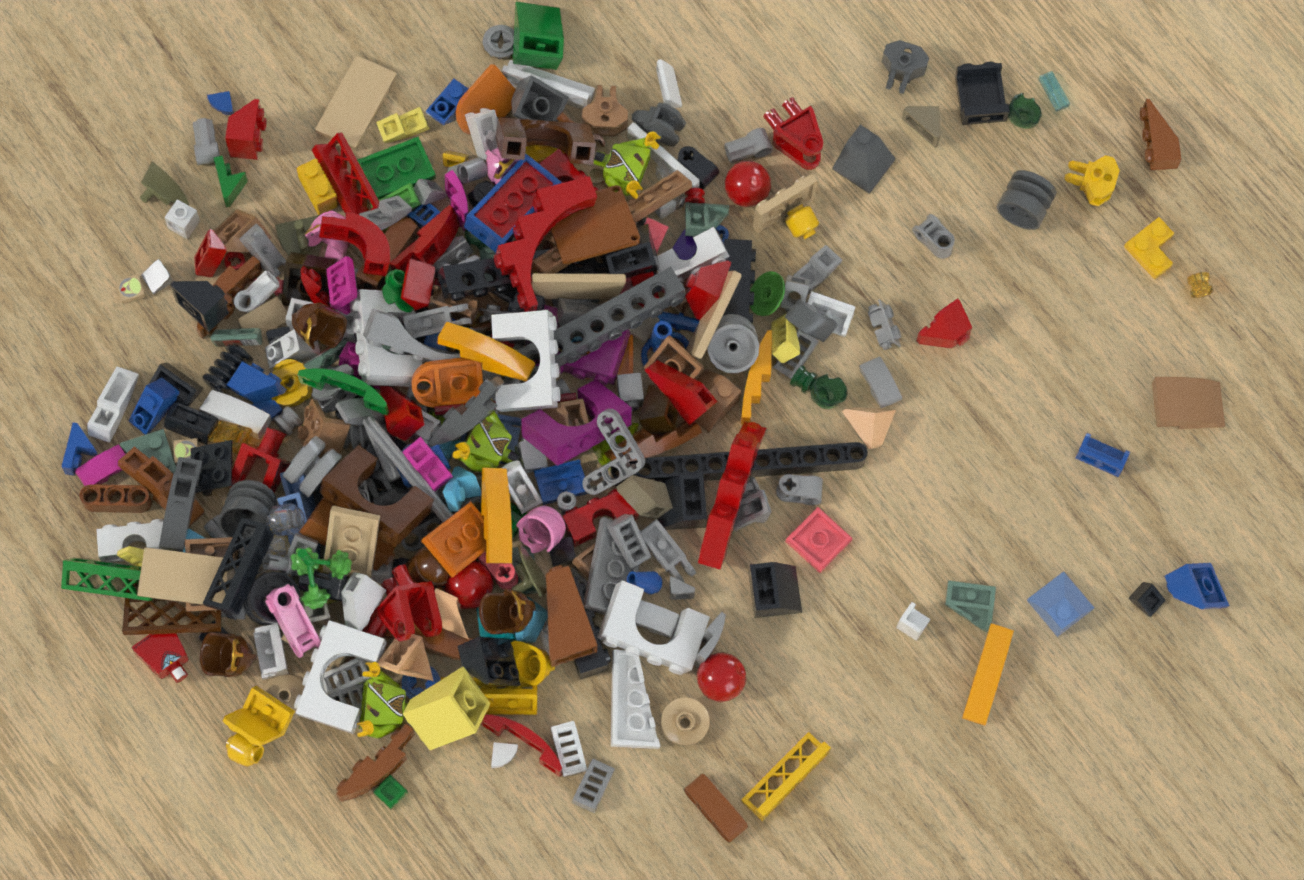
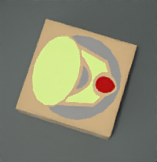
[116,274,145,304]
[173,438,198,466]

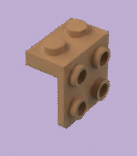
[297,399,351,458]

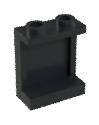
[955,61,1010,125]

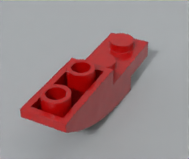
[389,205,460,272]

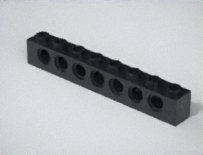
[438,248,610,301]

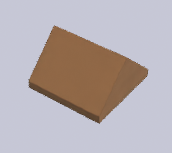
[643,335,704,380]

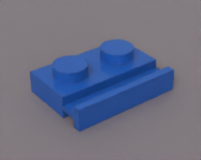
[534,459,589,505]

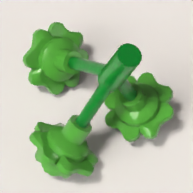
[291,547,352,609]

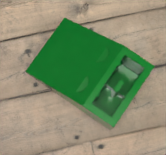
[513,2,564,70]

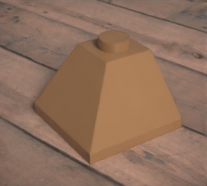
[213,209,272,253]
[695,369,741,433]

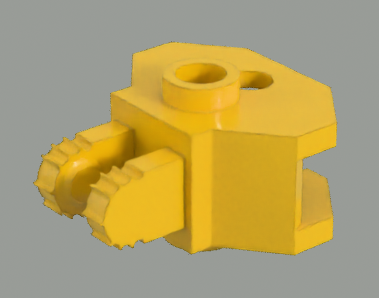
[1064,155,1120,206]

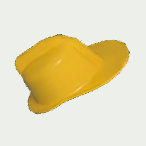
[511,641,555,686]

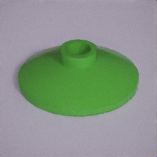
[750,271,785,316]

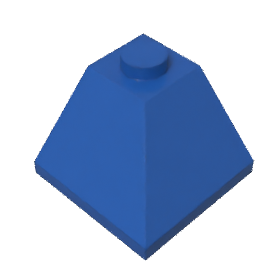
[1164,563,1230,609]

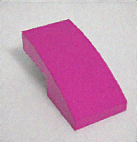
[402,437,453,491]
[75,444,125,486]

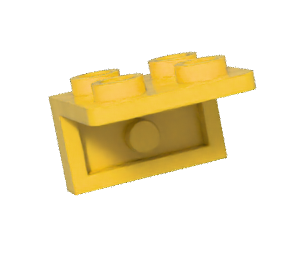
[222,685,295,746]

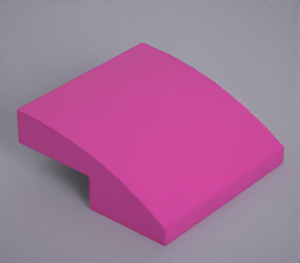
[445,170,468,233]

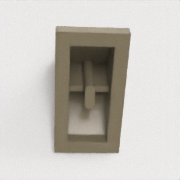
[902,106,941,148]

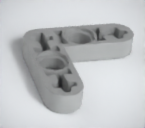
[583,409,645,495]

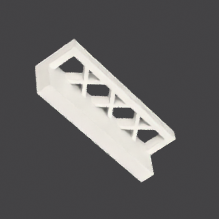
[502,60,595,109]

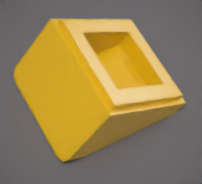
[442,151,469,167]

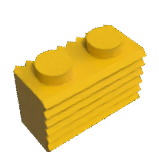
[296,159,338,215]

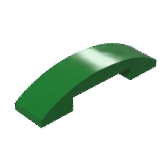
[297,368,389,416]

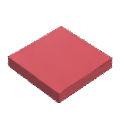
[785,507,853,573]

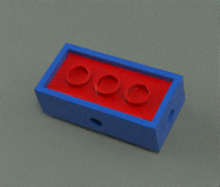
[464,154,562,253]

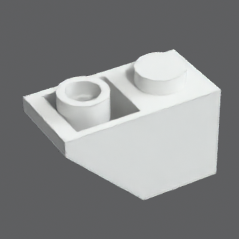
[265,329,320,369]
[341,572,386,631]

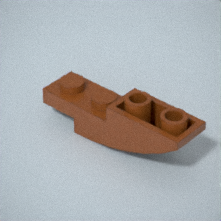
[197,256,262,339]
[118,446,205,527]
[336,724,415,802]

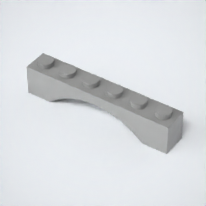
[363,308,501,381]

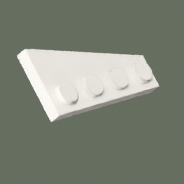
[611,650,660,749]

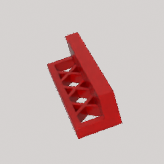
[311,132,379,215]

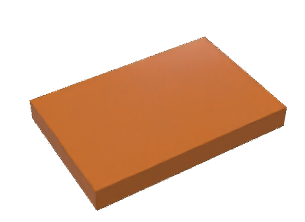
[421,501,486,578]

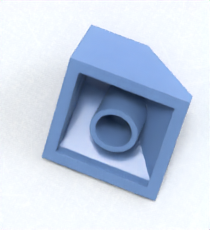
[1027,571,1094,637]

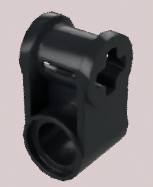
[677,146,720,190]

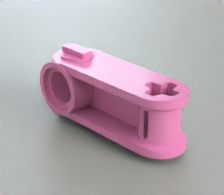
[265,584,321,658]

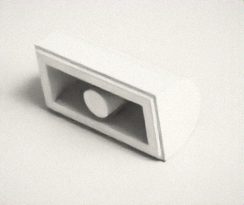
[502,461,543,514]

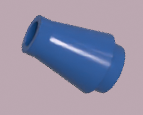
[627,571,663,595]

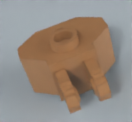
[582,85,628,136]

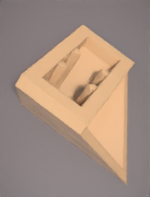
[842,407,896,449]
[429,588,469,640]
[377,631,434,681]

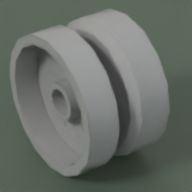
[707,314,759,373]
[283,436,342,497]

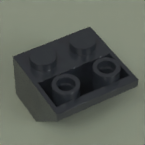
[605,224,661,279]
[658,474,707,530]
[748,562,802,618]
[458,636,521,687]

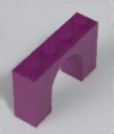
[533,305,630,385]
[521,380,632,466]

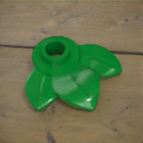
[382,269,413,313]

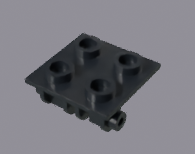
[191,440,232,496]

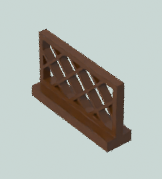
[122,580,222,635]

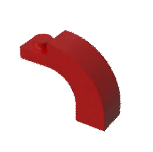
[319,212,390,276]

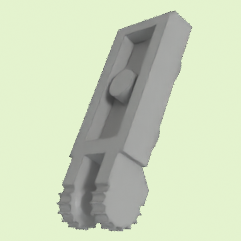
[402,304,472,339]
[640,519,696,582]

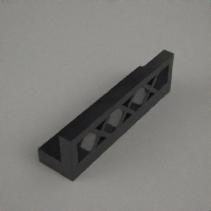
[203,518,275,620]

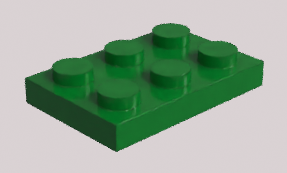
[357,136,436,200]

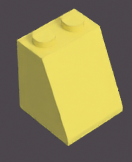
[403,667,491,750]

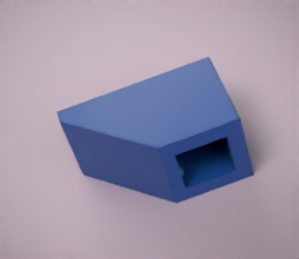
[426,79,469,126]
[227,361,287,403]
[129,378,180,435]

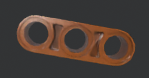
[79,484,152,513]
[683,773,748,843]

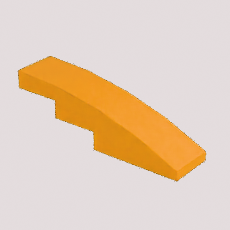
[438,321,535,382]
[740,330,772,425]
[481,468,512,564]
[962,623,1014,726]

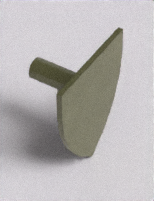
[140,162,190,206]
[275,215,323,256]
[512,544,547,597]

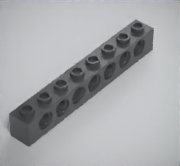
[517,267,686,383]

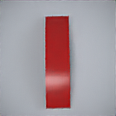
[480,715,562,777]

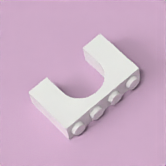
[350,289,422,387]
[491,310,560,412]
[597,580,710,675]
[294,620,387,734]

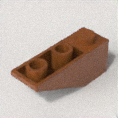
[1140,99,1182,170]

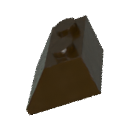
[282,252,337,306]

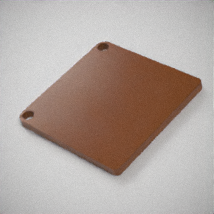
[551,185,641,265]

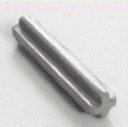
[363,416,400,482]

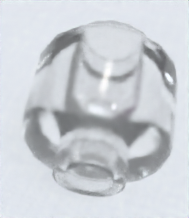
[267,503,305,536]

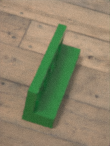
[61,557,153,601]

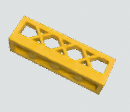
[441,677,538,715]
[741,732,831,821]

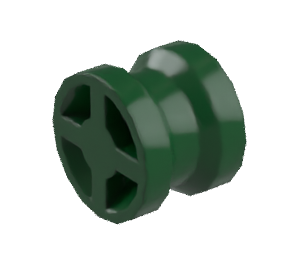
[790,365,818,394]

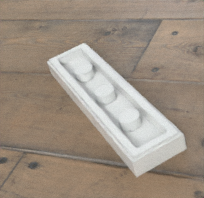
[627,123,700,188]

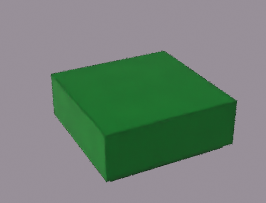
[373,775,408,810]

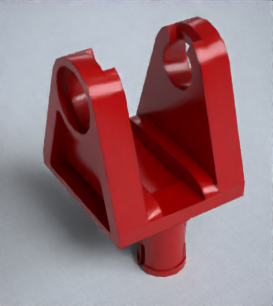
[763,97,823,170]
[229,427,291,494]
[375,565,442,642]

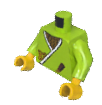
[593,131,661,199]
[453,398,520,472]
[357,662,408,739]

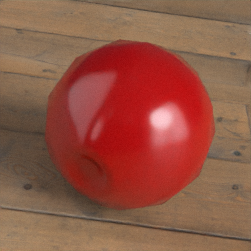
[724,161,772,208]
[445,560,494,609]
[696,652,747,702]

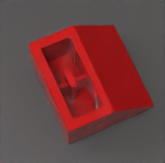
[225,99,267,160]

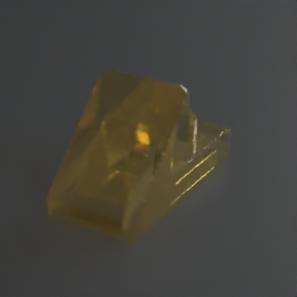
[208,420,253,456]

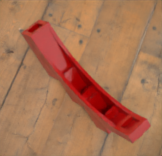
[494,176,597,312]
[698,421,767,570]

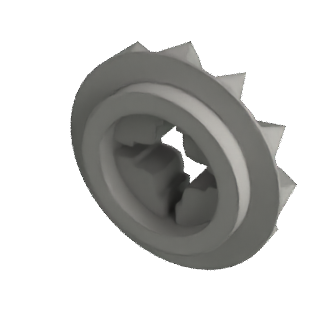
[483,25,514,60]

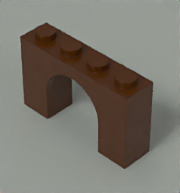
[495,117,596,165]
[319,445,434,547]

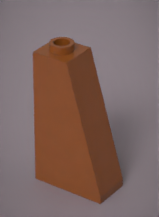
[356,218,418,291]
[299,498,395,571]
[546,565,598,667]

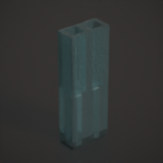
[1038,71,1070,112]

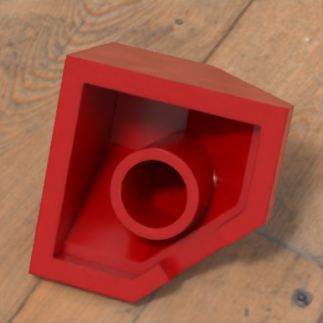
[685,260,731,320]
[916,298,972,349]

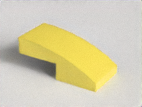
[376,107,430,143]

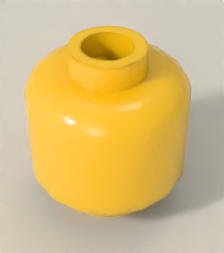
[785,204,819,240]
[226,733,264,767]

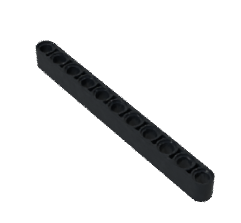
[610,442,868,486]

